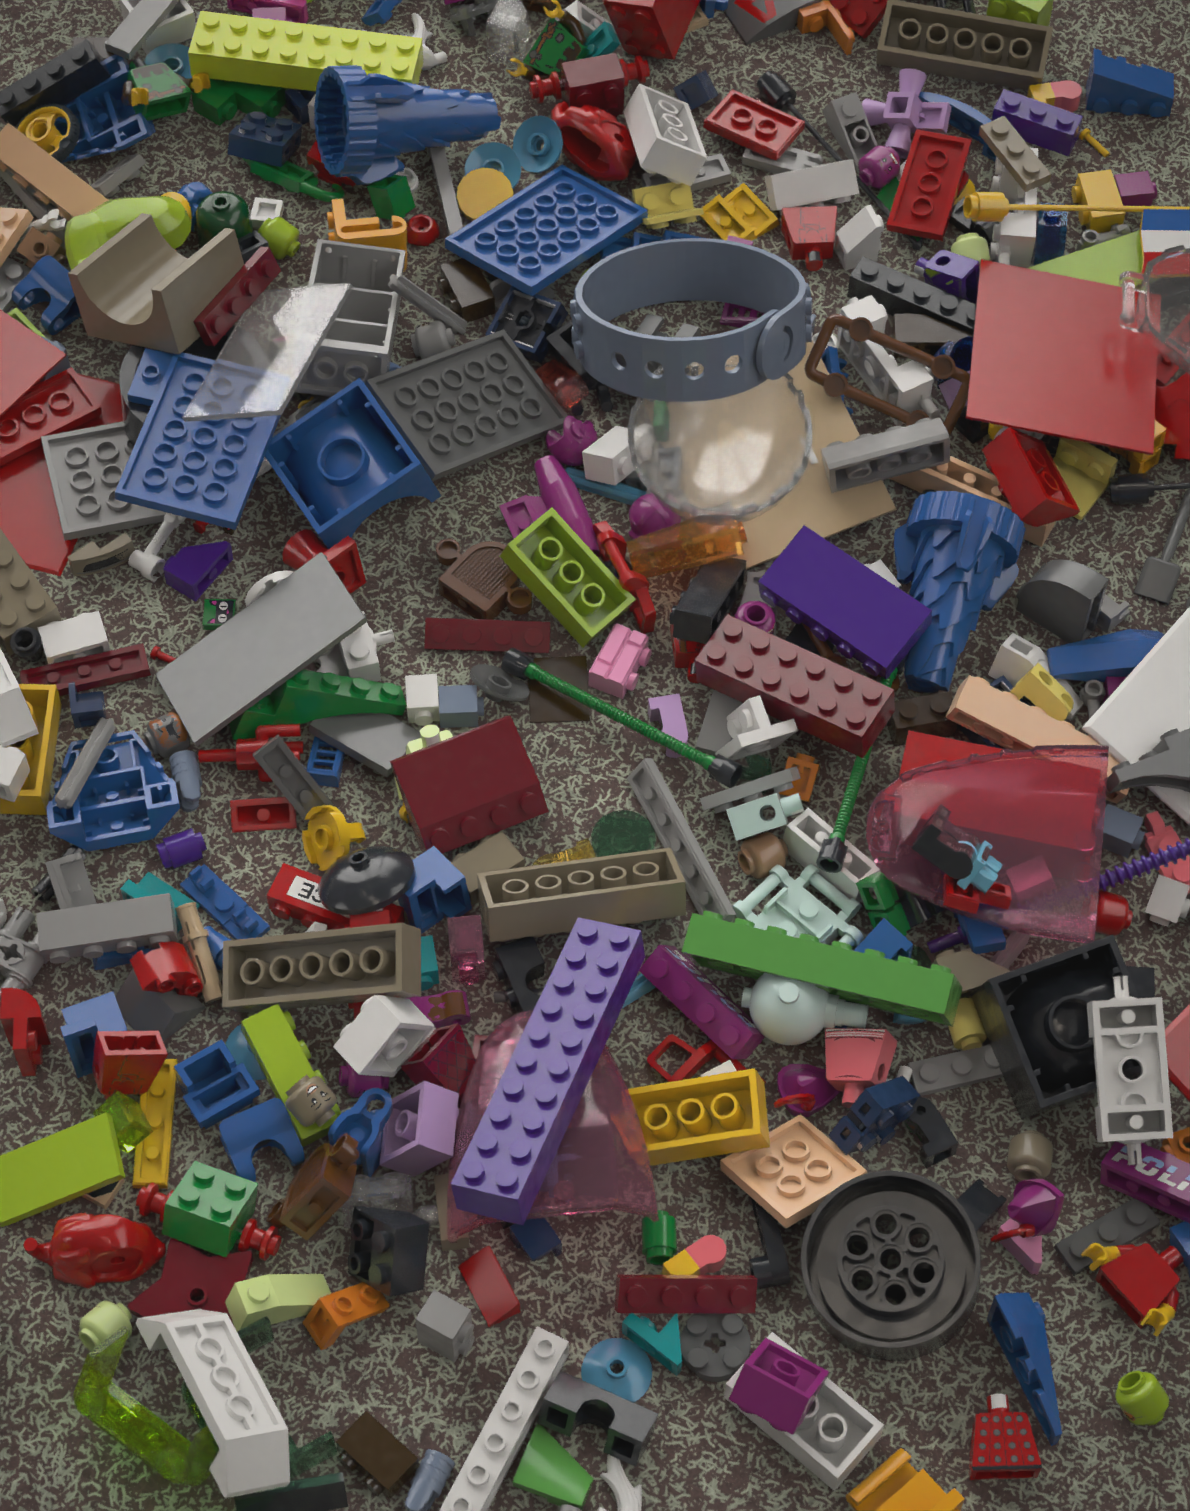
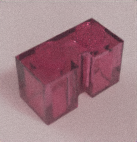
[447,915,485,985]

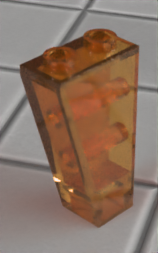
[626,505,748,578]

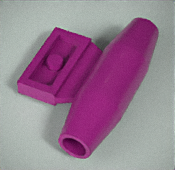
[499,455,600,558]

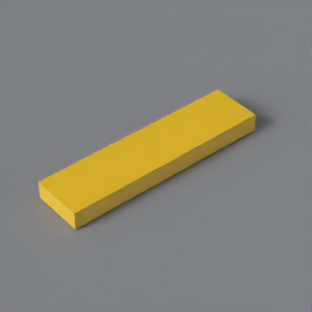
[132,1059,178,1189]

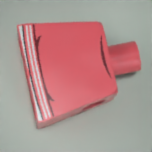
[825,1028,897,1108]

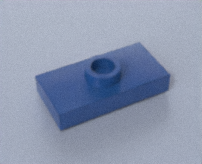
[127,348,173,406]

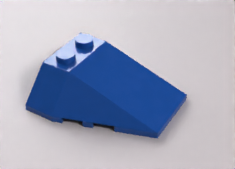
[54,54,156,163]
[46,730,180,852]

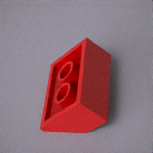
[982,427,1081,527]

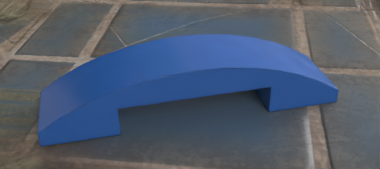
[919,91,997,162]

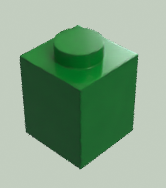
[367,174,416,221]

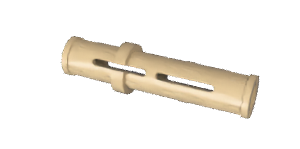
[175,902,223,1003]

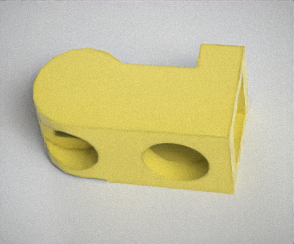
[1010,663,1074,721]

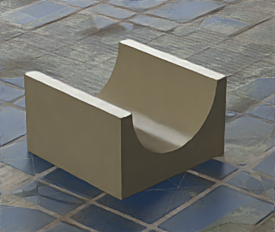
[68,213,244,354]

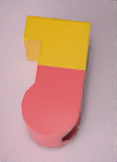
[1027,80,1082,112]
[662,1235,727,1275]

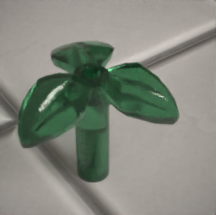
[739,754,772,796]

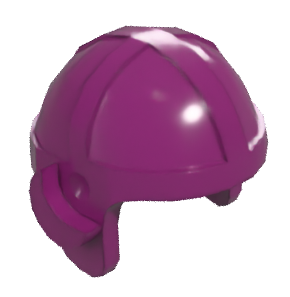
[545,415,598,466]
[628,493,681,546]

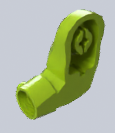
[65,196,191,270]

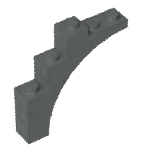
[1104,728,1190,793]

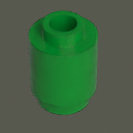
[641,1210,677,1265]

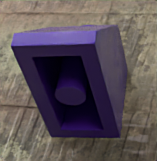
[163,541,233,602]

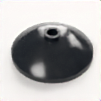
[318,846,416,915]

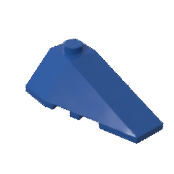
[1046,629,1165,682]
[987,1292,1062,1446]

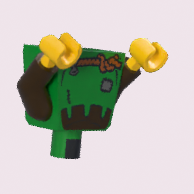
[506,0,590,82]
[121,58,211,121]

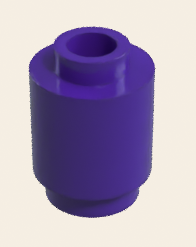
[156,828,207,869]

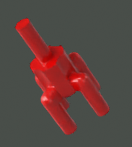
[198,724,304,782]

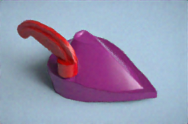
[773,1064,841,1117]
[990,1179,1065,1243]

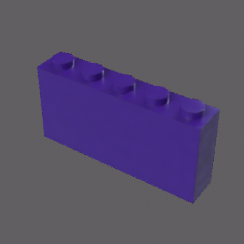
[758,525,932,680]

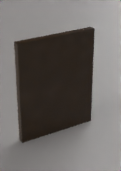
[528,656,590,723]

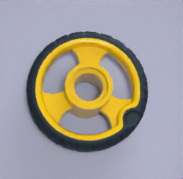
[16,103,80,163]

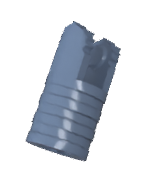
[169,750,202,813]
[405,1449,455,1511]

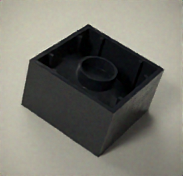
[970,935,1141,1120]

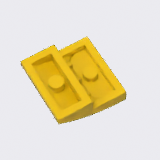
[699,182,780,241]

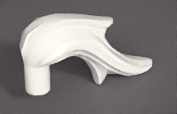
[404,13,447,70]
[597,1455,642,1511]

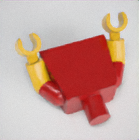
[1081,1243,1184,1337]

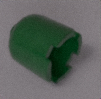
[195,191,254,249]

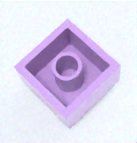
[380,1081,459,1177]

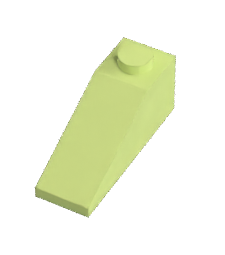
[225,1274,331,1333]

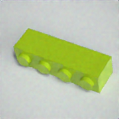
[241,1003,341,1147]

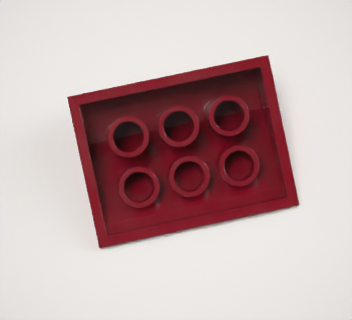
[390,715,549,854]

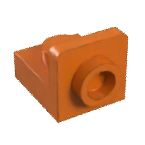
[779,753,820,802]

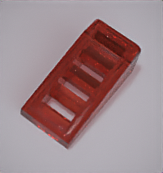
[535,358,589,409]

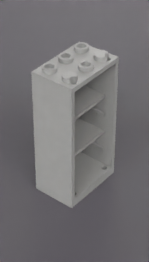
[293,239,406,397]

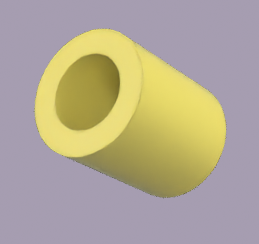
[948,998,987,1051]

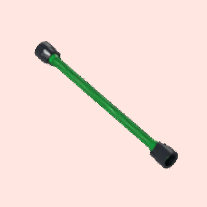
[501,647,743,788]
[816,653,908,873]

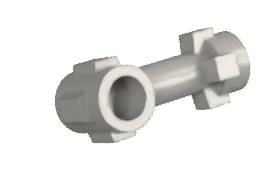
[1077,224,1131,251]
[1079,680,1105,725]

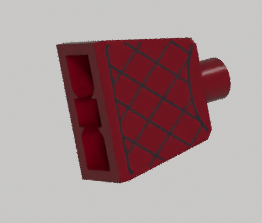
[401,1023,480,1111]

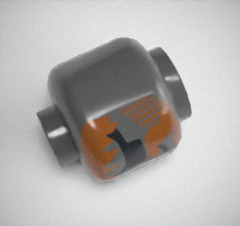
[143,712,190,758]

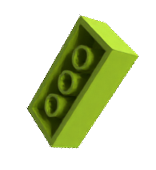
[500,507,636,648]

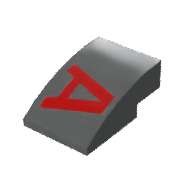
[723,0,821,45]

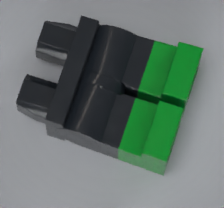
[856,855,944,936]

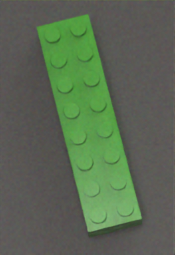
[682,911,963,1027]

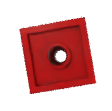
[282,529,366,594]

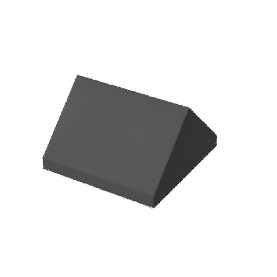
[115,969,205,1041]

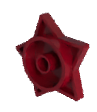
[128,1238,260,1338]

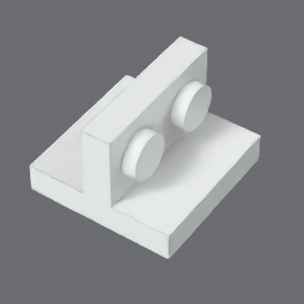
[715,695,798,761]

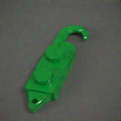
[242,158,345,202]

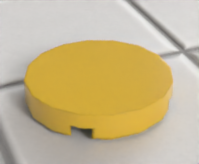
[456,168,514,221]

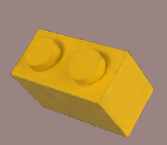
[1071,169,1126,233]

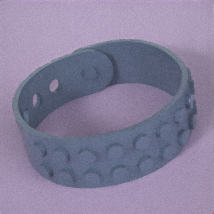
[570,238,813,402]

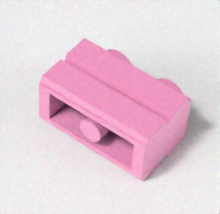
[588,623,652,699]

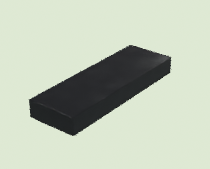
[234,1472,348,1511]

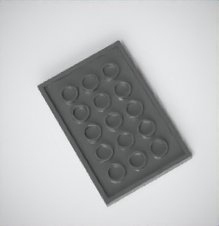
[365,329,568,481]

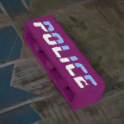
[639,945,765,1060]
[1100,1141,1190,1223]

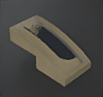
[67,533,135,576]

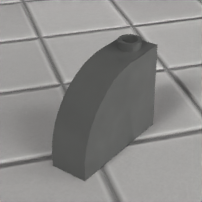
[1016,559,1109,643]

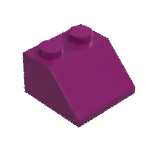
[728,1338,829,1435]

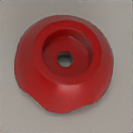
[406,214,440,246]

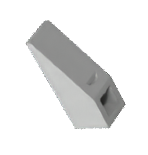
[822,92,877,174]

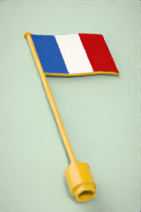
[963,192,1190,277]

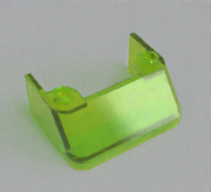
[73,1326,220,1487]

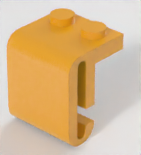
[327,199,407,271]
[846,1448,965,1511]

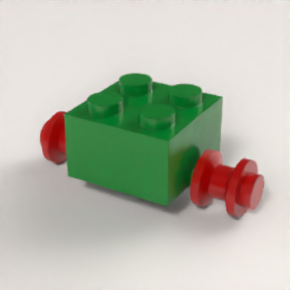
[136,1161,282,1261]

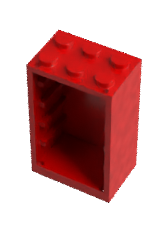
[602,0,700,60]

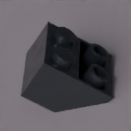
[348,1206,430,1297]

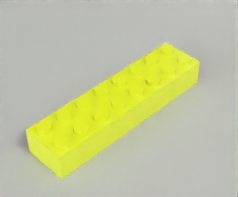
[188,11,424,92]

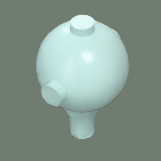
[741,973,869,1045]

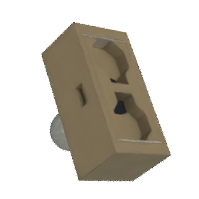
[414,1173,470,1251]

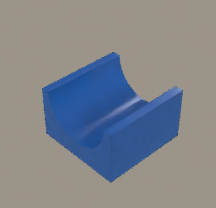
[265,377,441,549]

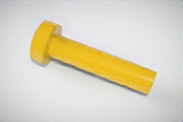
[1079,128,1110,157]

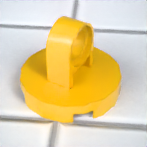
[302,805,366,871]

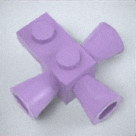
[862,68,952,159]

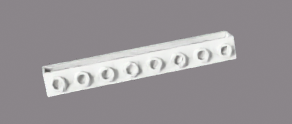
[439,1326,569,1511]

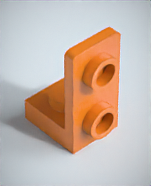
[797,0,855,55]
[302,1282,390,1350]

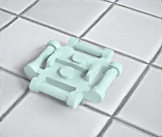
[732,864,864,947]

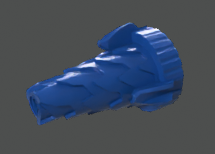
[314,65,501,185]
[894,491,1026,693]

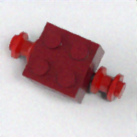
[529,53,650,117]

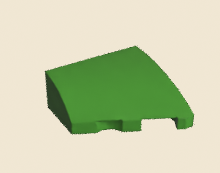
[513,1424,594,1511]

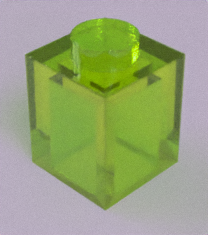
[93,1091,153,1153]

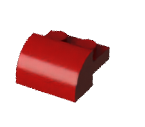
[0,988,51,1076]

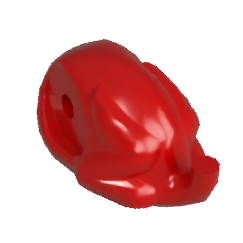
[551,101,637,182]
[23,1213,166,1289]

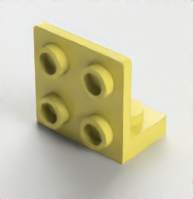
[632,182,704,229]
[1053,437,1118,520]

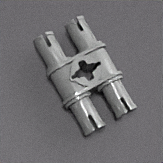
[0,906,48,1006]

